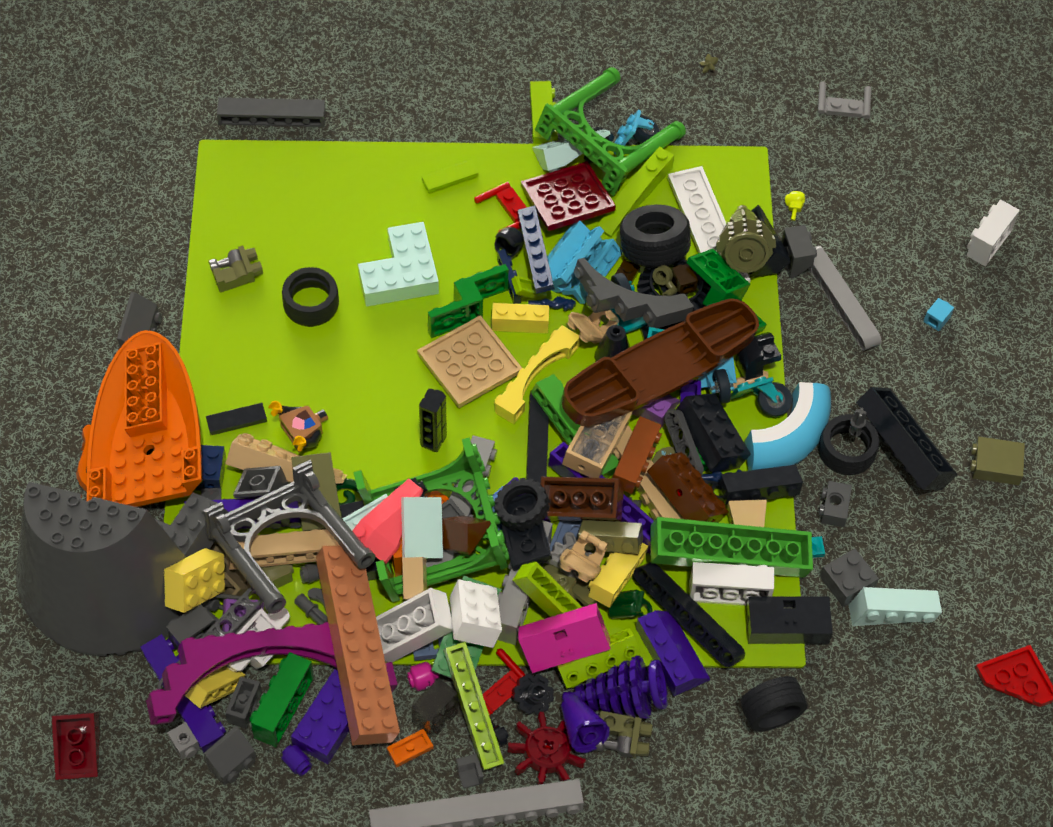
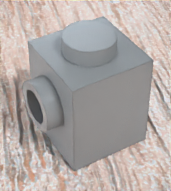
[167,722,200,760]

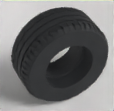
[620,204,691,268]

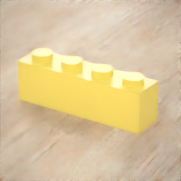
[588,543,649,608]

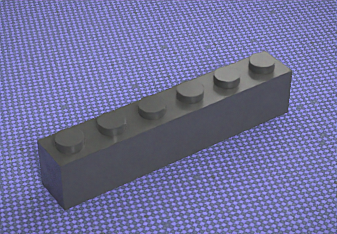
[217,97,326,127]

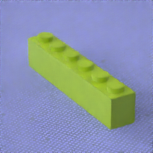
[443,642,504,770]

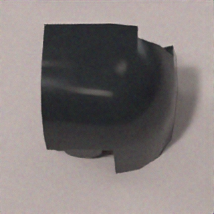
[737,332,781,381]

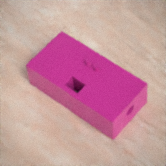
[518,603,611,673]

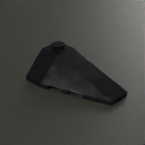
[749,205,791,277]

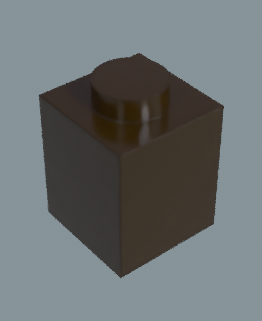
[672,264,698,294]

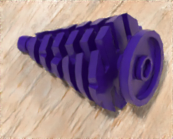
[562,656,668,719]

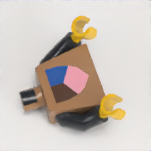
[268,401,328,452]

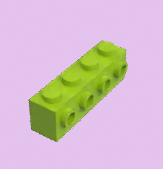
[557,627,642,689]

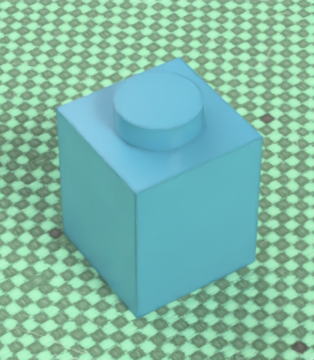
[924,298,954,331]

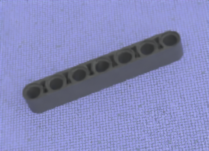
[158,587,263,689]

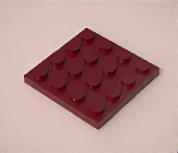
[521,161,616,231]

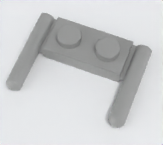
[818,81,871,119]

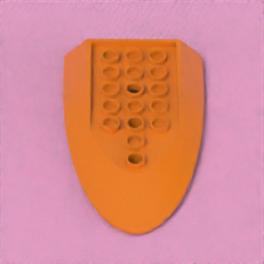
[87,330,202,507]

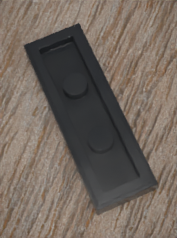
[206,403,267,435]

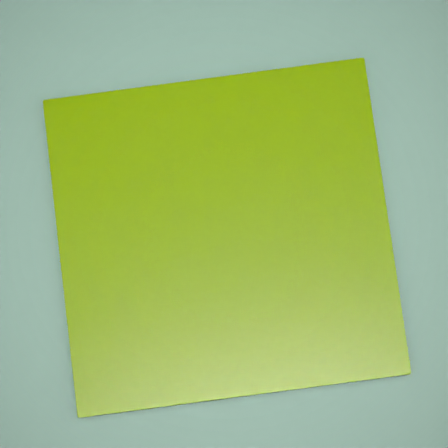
[164,140,806,668]

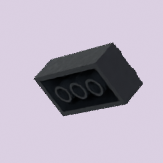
[676,393,751,472]

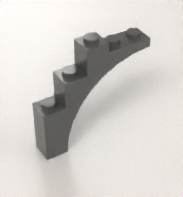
[574,258,694,328]

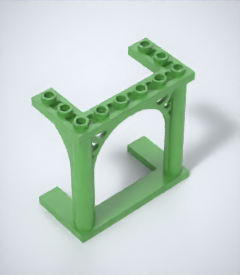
[353,437,510,602]

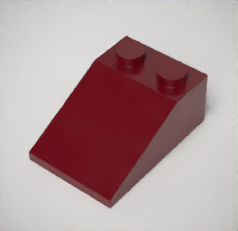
[52,711,100,780]

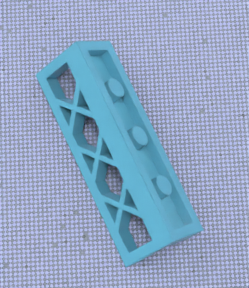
[562,239,623,304]

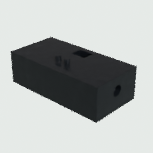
[746,596,833,644]

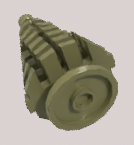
[716,205,776,273]

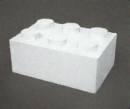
[967,199,1020,267]
[450,579,502,648]

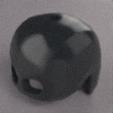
[495,227,524,258]

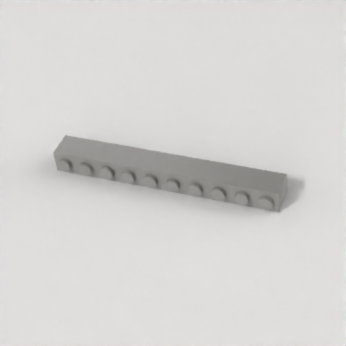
[369,779,584,827]

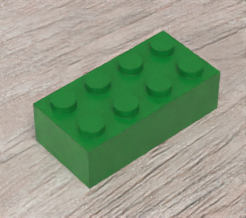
[250,652,314,748]

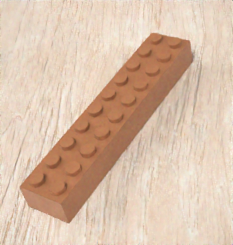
[316,545,400,745]

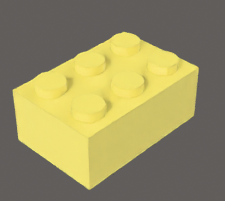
[164,548,225,613]

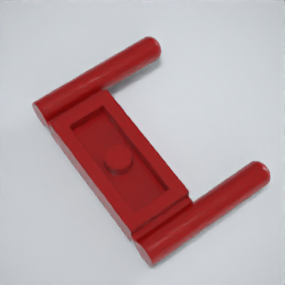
[474,182,527,232]
[482,648,526,717]

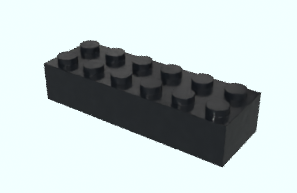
[856,387,958,490]

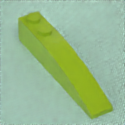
[596,147,674,238]
[512,562,610,636]

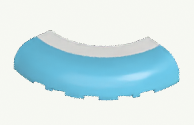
[745,382,831,471]

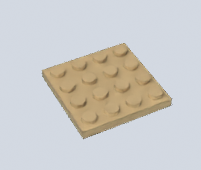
[417,315,522,408]

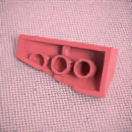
[352,479,424,564]

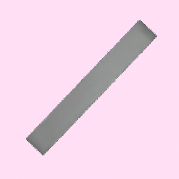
[808,245,882,351]

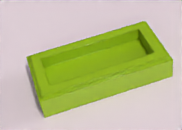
[511,276,548,300]

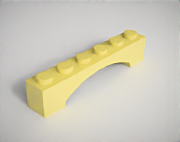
[494,325,580,424]

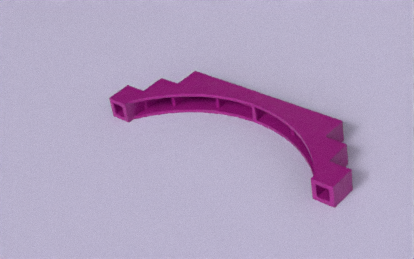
[146,622,398,725]

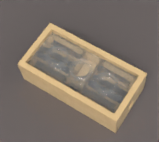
[562,411,633,478]

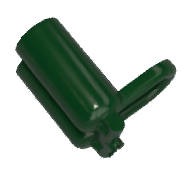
[608,590,653,619]

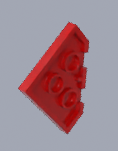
[975,645,1053,707]

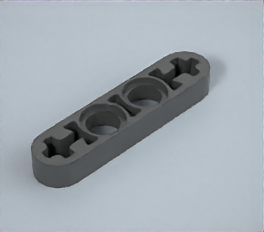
[665,409,704,476]

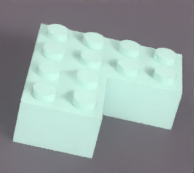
[358,222,439,307]

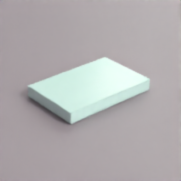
[401,497,443,559]

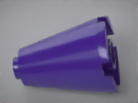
[561,695,610,753]

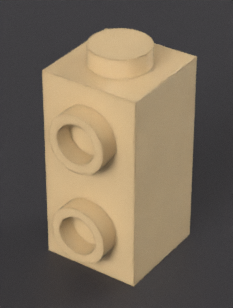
[402,557,427,600]

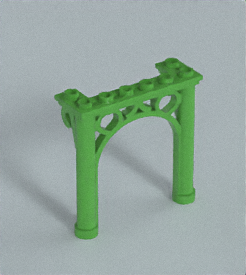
[535,67,686,196]

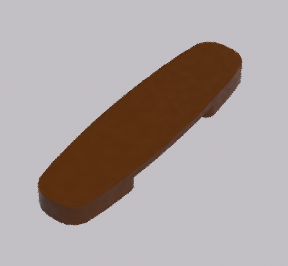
[561,299,759,427]

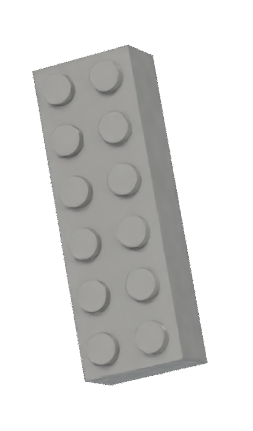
[497,521,553,645]

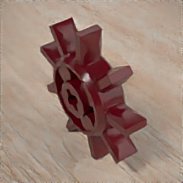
[507,712,586,785]

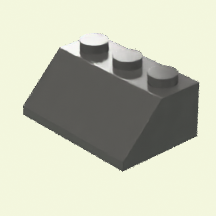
[117,292,162,347]

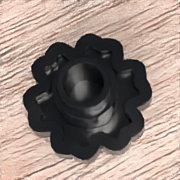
[512,674,554,715]

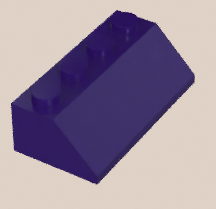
[636,610,710,696]

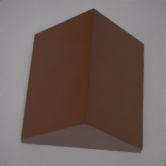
[442,515,492,555]

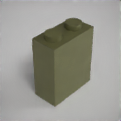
[970,436,1025,485]

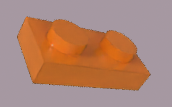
[387,729,434,768]

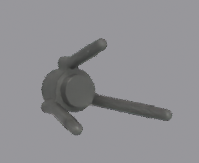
[201,593,241,626]

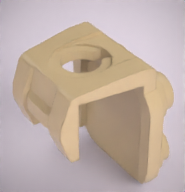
[567,309,620,345]
[560,530,608,582]

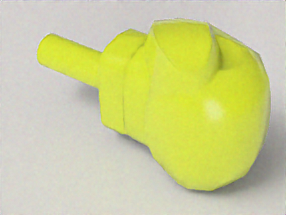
[785,191,805,221]

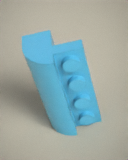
[547,221,604,292]

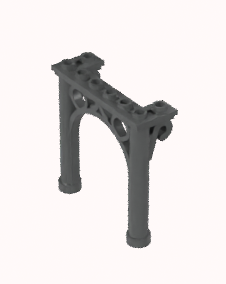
[203,460,375,614]

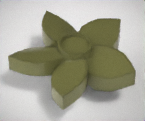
[700,54,718,73]

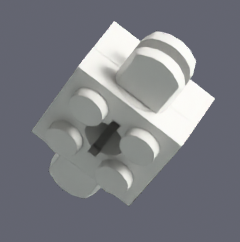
[226,608,290,672]

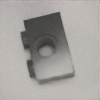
[818,481,852,527]
[225,676,262,729]

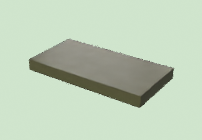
[291,452,341,531]

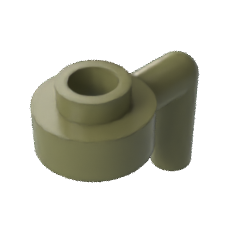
[653,265,677,296]

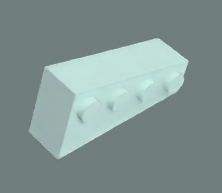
[849,587,942,626]

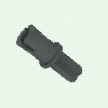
[849,407,867,437]
[294,593,328,625]

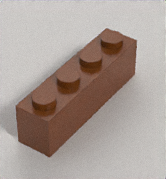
[613,416,662,494]

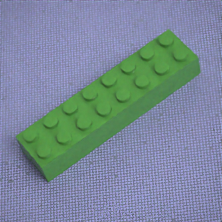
[651,517,813,578]

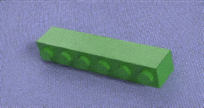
[531,374,619,478]

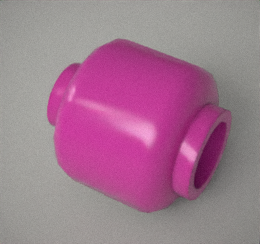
[407,662,439,691]

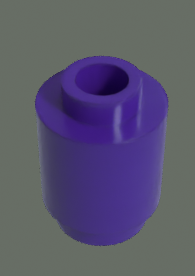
[281,745,312,776]

